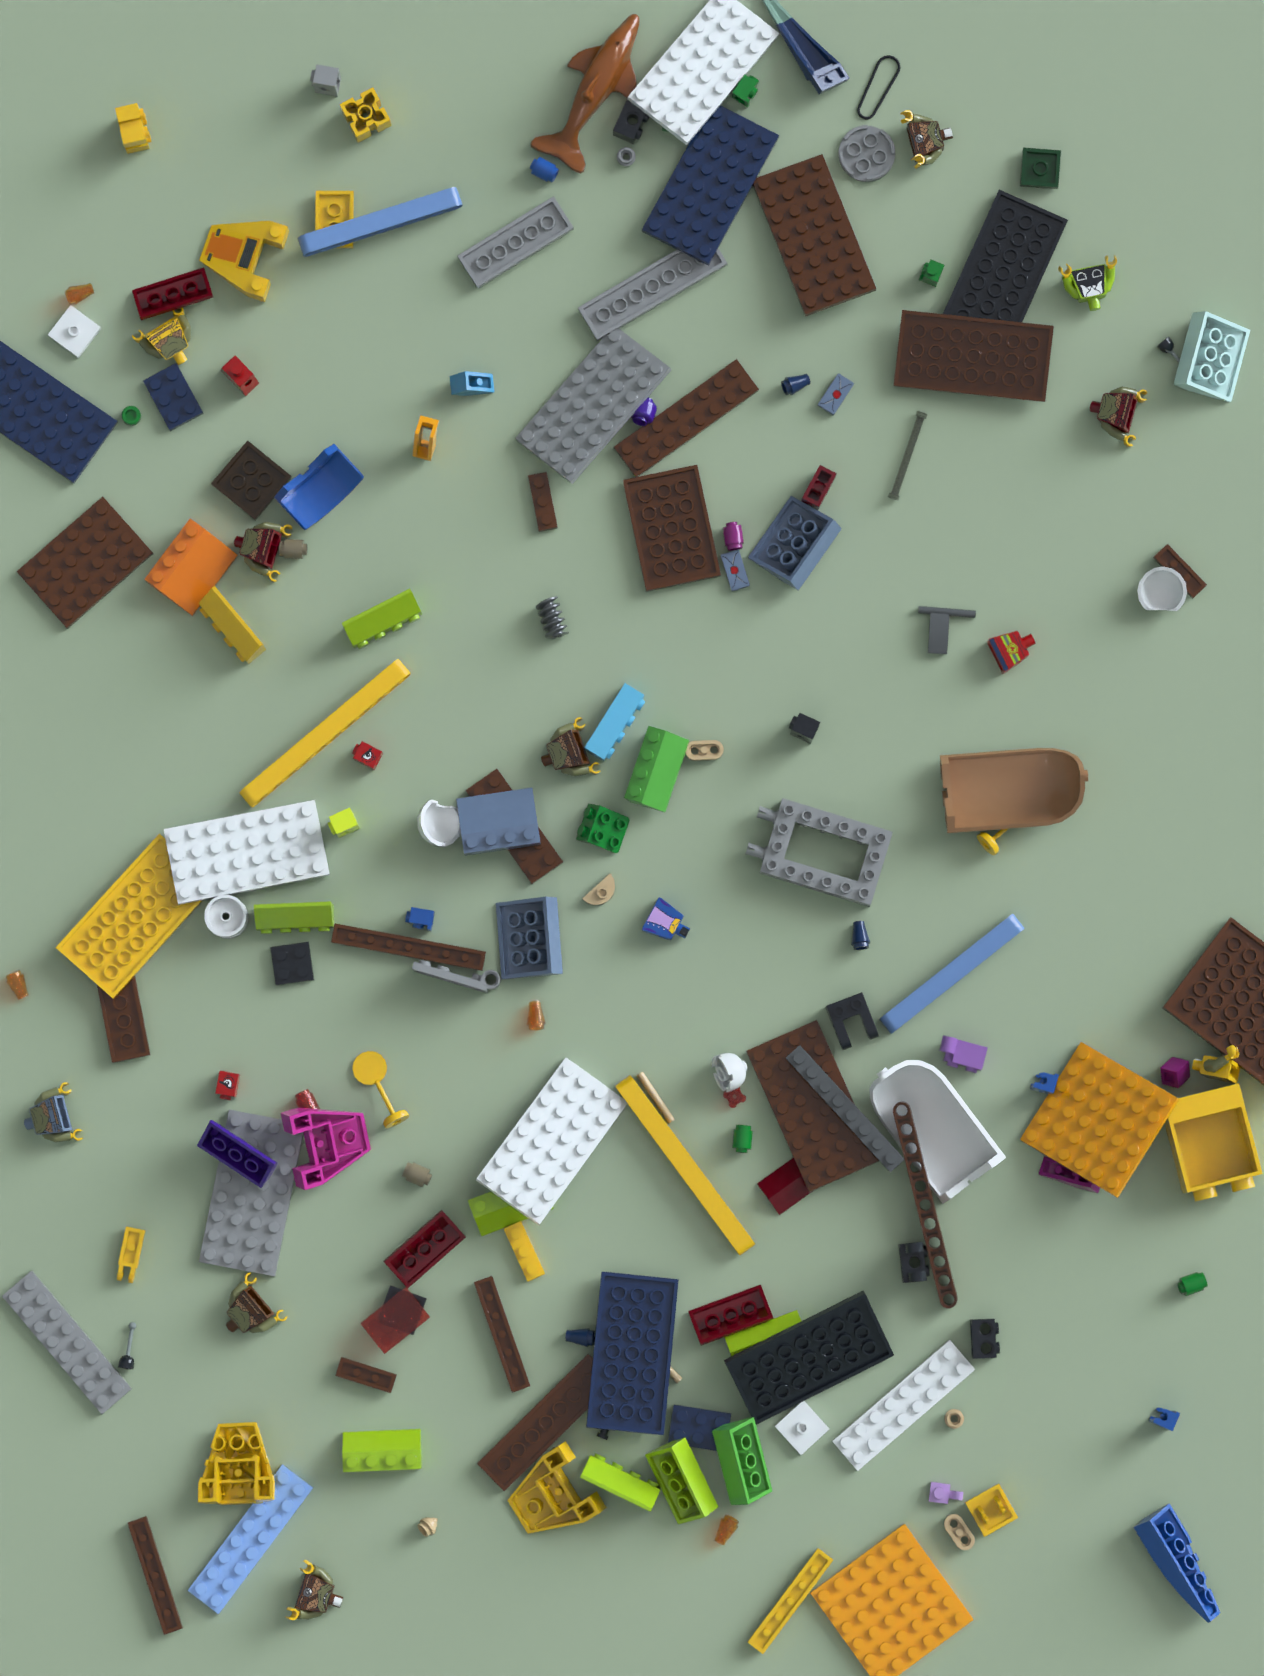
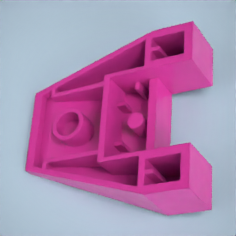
[281,1108,371,1190]

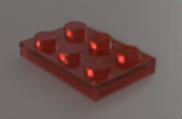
[360,1287,430,1354]

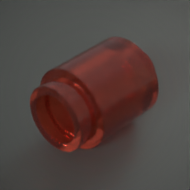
[295,1089,320,1109]

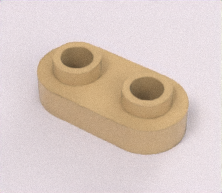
[685,740,724,761]
[944,1514,975,1550]

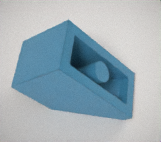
[449,371,494,396]

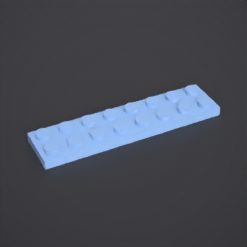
[188,1464,313,1614]

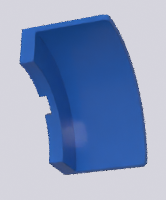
[274,444,364,530]

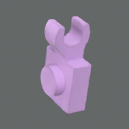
[929,1482,963,1504]

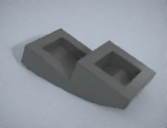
[928,613,949,654]

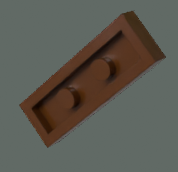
[528,472,558,532]
[1153,544,1207,599]
[335,1357,397,1393]

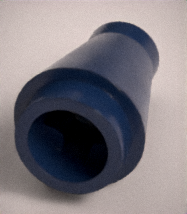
[781,374,811,395]
[851,921,870,950]
[565,1328,595,1347]

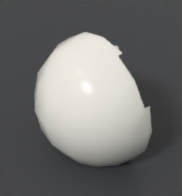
[1137,567,1187,611]
[417,800,461,847]

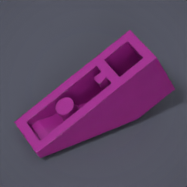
[1039,1156,1100,1193]

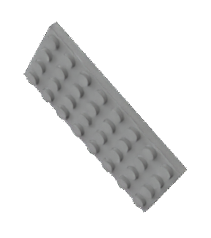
[515,328,671,484]
[199,1110,304,1276]

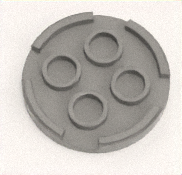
[838,125,895,182]

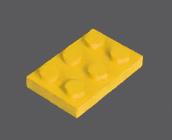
[315,191,354,248]

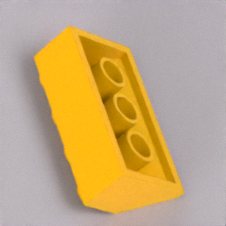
[199,586,266,664]

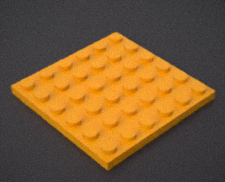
[1020,1042,1179,1198]
[810,1524,974,1676]

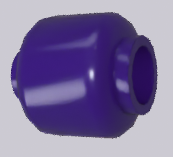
[631,397,657,426]

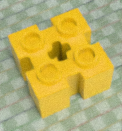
[340,87,391,143]
[115,103,151,154]

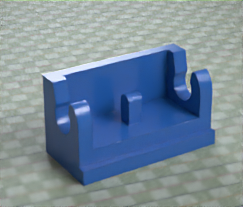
[1030,1072,1059,1094]
[1149,1408,1180,1431]

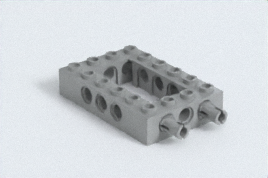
[745,798,893,907]

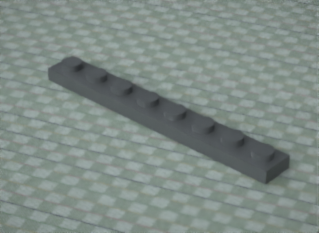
[786,1045,905,1173]

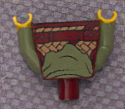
[1090,386,1147,447]
[234,522,292,582]

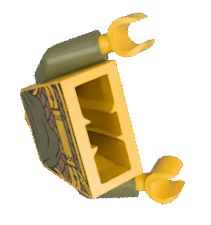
[132,307,191,365]
[1192,1045,1241,1084]

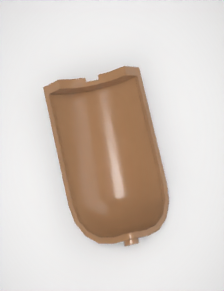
[940,748,1088,833]

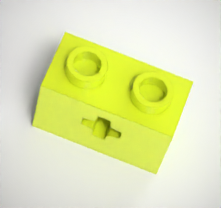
[328,807,360,838]

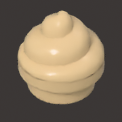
[417,1517,438,1537]

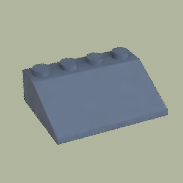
[748,496,841,591]
[456,788,541,856]
[496,896,563,979]

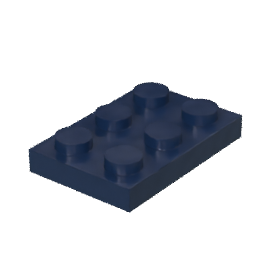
[143,363,204,431]
[668,1405,731,1451]

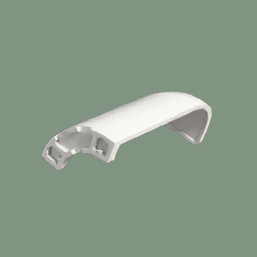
[869,1060,1006,1204]

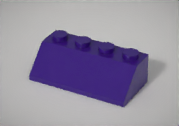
[197,1120,278,1188]

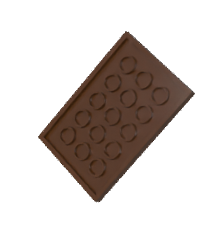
[623,465,721,592]
[17,497,153,629]

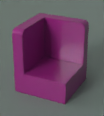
[1160,1057,1190,1088]

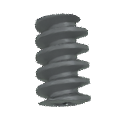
[536,596,569,639]

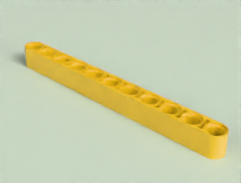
[239,659,411,808]
[615,1075,755,1256]

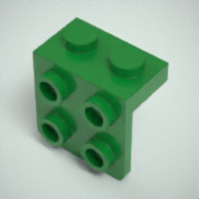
[576,803,630,853]

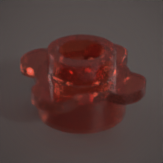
[723,1087,746,1108]

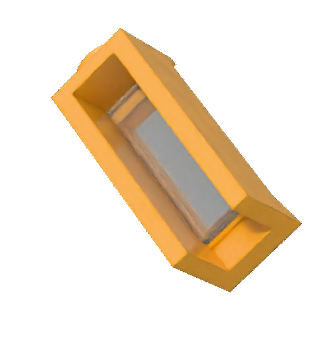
[413,415,439,461]

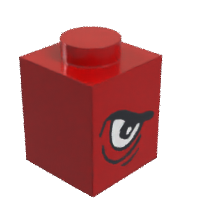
[352,741,383,770]
[215,1071,240,1100]

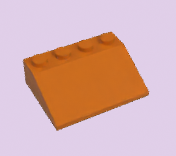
[144,518,238,616]

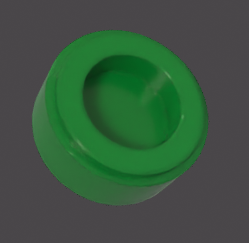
[121,406,141,426]

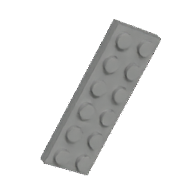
[457,196,574,289]

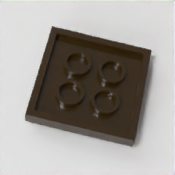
[211,440,292,521]

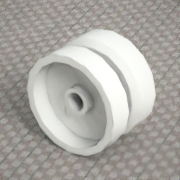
[204,895,248,939]

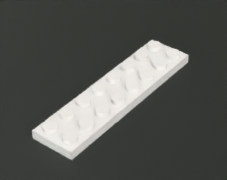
[832,1340,975,1471]

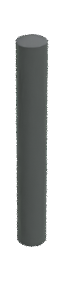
[918,606,976,618]

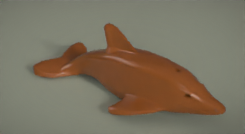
[531,14,640,174]

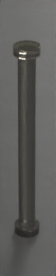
[888,411,927,500]

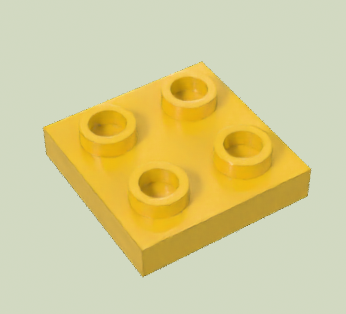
[965,1483,1018,1537]

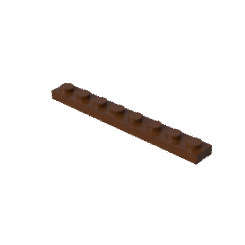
[331,923,486,971]

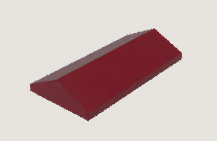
[132,267,213,320]
[757,1158,813,1215]
[383,1210,466,1288]
[688,1285,774,1346]

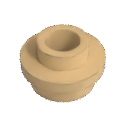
[944,1409,964,1429]

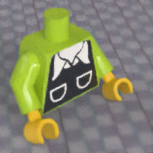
[1058,255,1117,311]

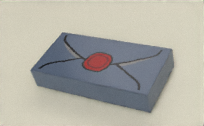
[818,373,854,416]
[720,549,750,592]

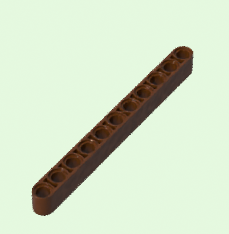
[893,1101,958,1308]

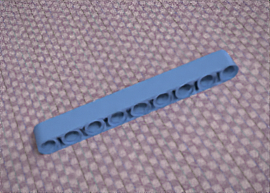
[297,187,463,257]
[880,914,1025,1034]

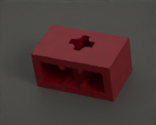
[802,465,837,510]

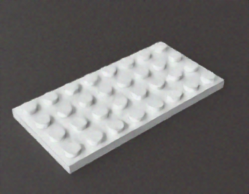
[627,0,780,145]
[164,800,330,905]
[476,1058,628,1226]

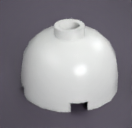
[711,1053,747,1092]

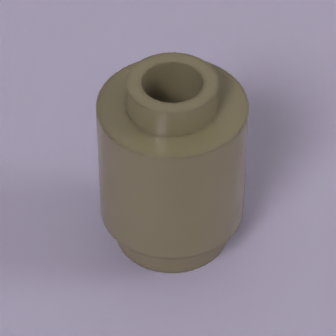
[279,539,307,559]
[402,1162,432,1187]

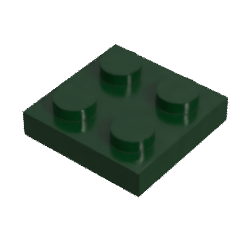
[1020,148,1061,189]

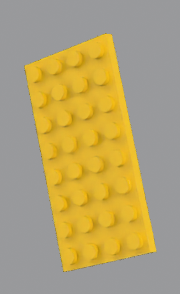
[55,834,203,999]

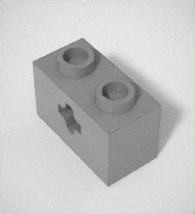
[310,64,341,97]

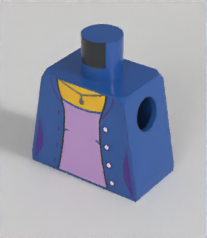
[642,897,690,941]

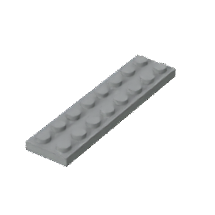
[578,249,727,341]
[2,1271,132,1414]

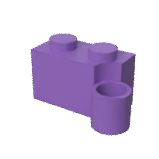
[939,1035,988,1073]

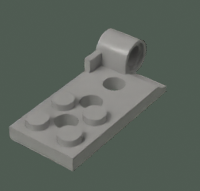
[412,959,501,993]

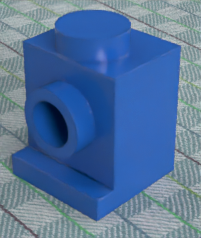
[405,907,435,931]

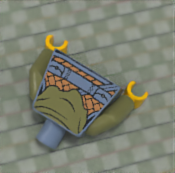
[24,1082,83,1142]

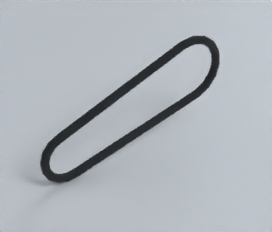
[857,55,901,120]

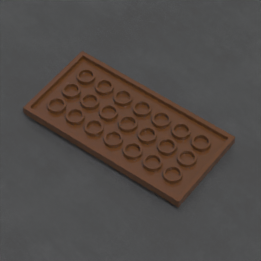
[753,154,876,317]
[894,310,1054,402]
[746,1020,879,1192]

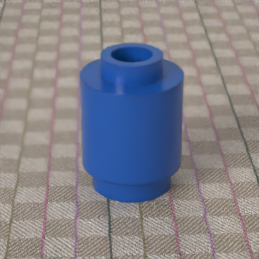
[530,157,559,182]

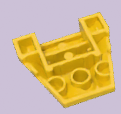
[198,1422,275,1505]

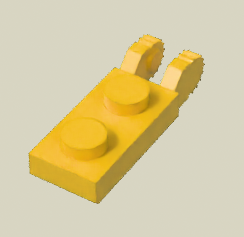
[117,1227,146,1283]

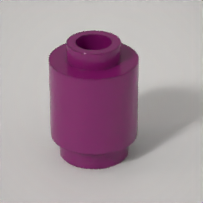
[723,522,744,551]

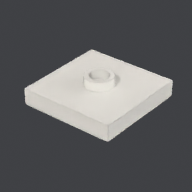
[48,305,102,358]
[775,1401,829,1455]

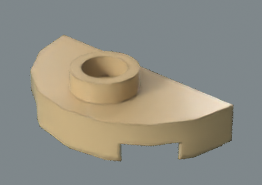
[582,873,615,905]

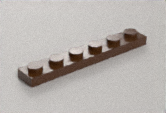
[474,1276,530,1393]
[128,1516,183,1635]

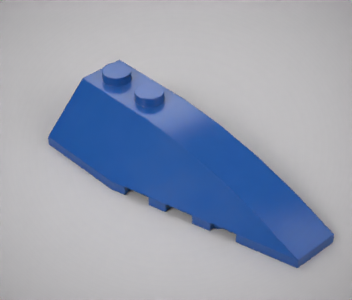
[1134,1503,1220,1623]

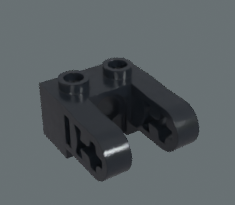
[825,992,879,1050]
[898,1242,930,1283]

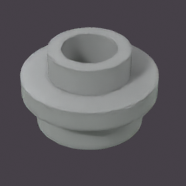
[617,147,636,166]

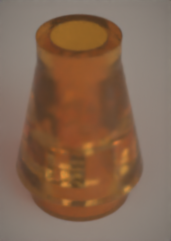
[65,283,94,305]
[6,970,29,1000]
[527,1001,546,1030]
[714,1514,739,1545]

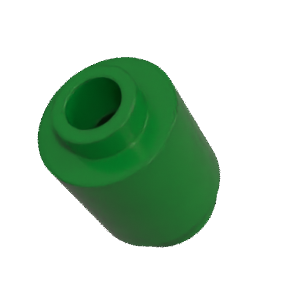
[732,1125,753,1153]
[1177,1272,1208,1296]

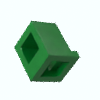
[732,74,759,108]
[919,259,945,287]

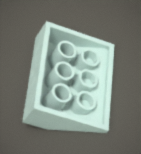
[1173,311,1250,402]

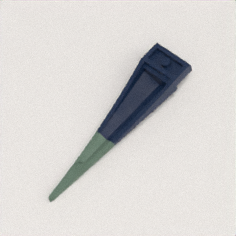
[762,0,849,94]

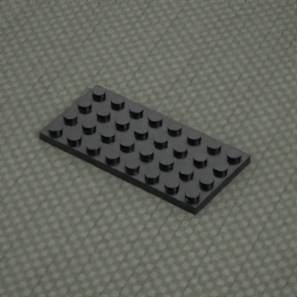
[943,190,1068,322]
[724,1291,894,1425]

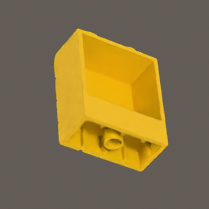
[1165,1083,1263,1202]

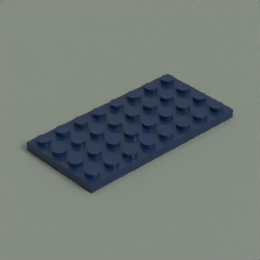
[642,105,779,266]
[0,341,118,484]
[586,1272,679,1435]

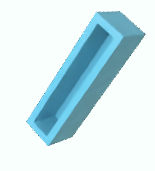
[584,683,646,762]

